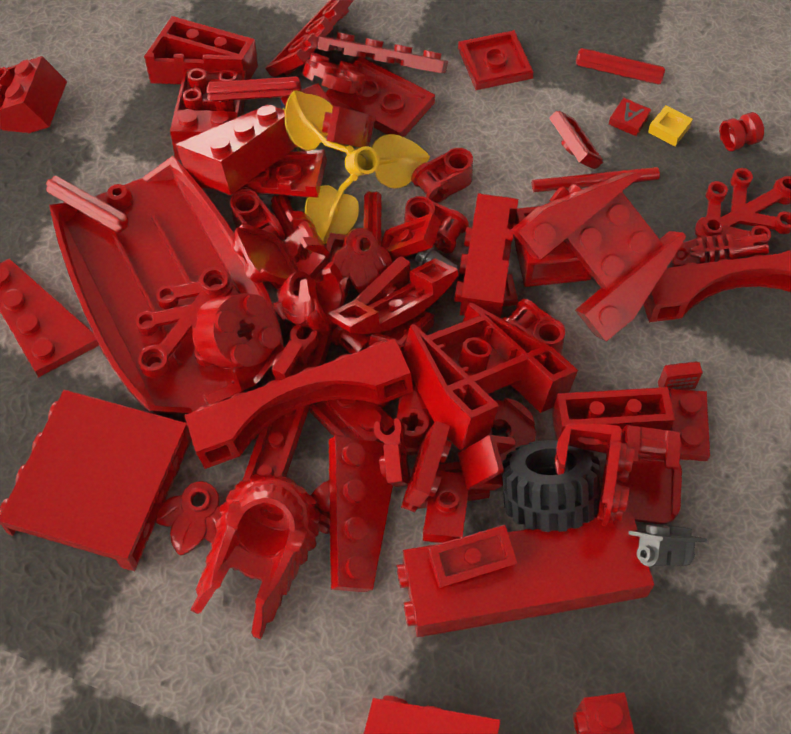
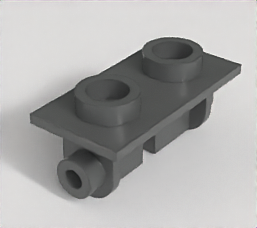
[629,524,707,566]

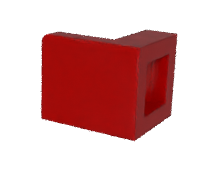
[458,435,516,491]

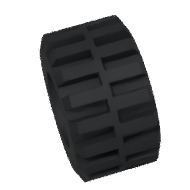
[502,440,600,532]

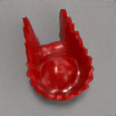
[190,474,321,639]

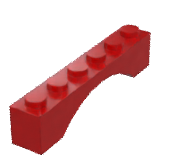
[643,250,791,323]
[184,338,414,469]

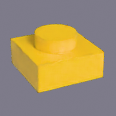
[648,105,693,146]

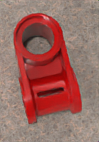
[411,148,473,203]
[230,189,285,240]
[404,196,469,253]
[502,299,565,354]
[396,384,433,455]

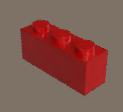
[552,387,675,441]

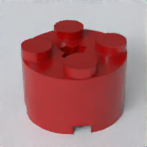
[192,293,281,368]

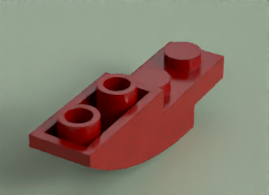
[322,106,375,147]

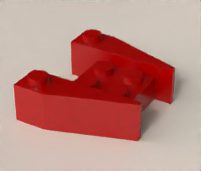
[510,172,686,342]
[403,303,578,450]

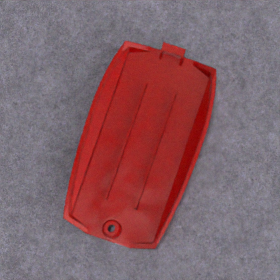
[49,156,284,415]

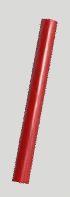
[531,167,660,193]

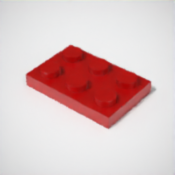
[325,57,435,137]

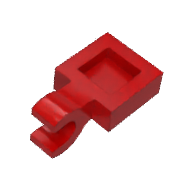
[272,324,319,380]
[374,418,410,487]

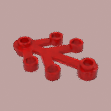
[695,168,791,246]
[135,267,233,378]

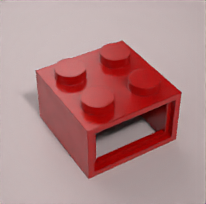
[513,206,592,287]

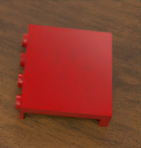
[0,390,192,572]

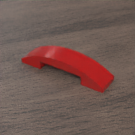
[328,258,458,334]

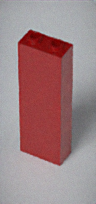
[396,511,654,637]

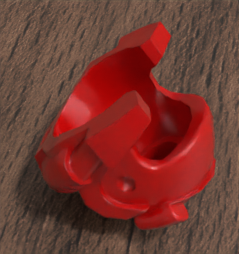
[273,262,345,334]

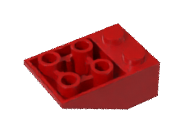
[0,56,67,133]
[170,69,246,160]

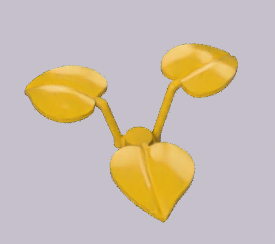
[285,90,430,244]

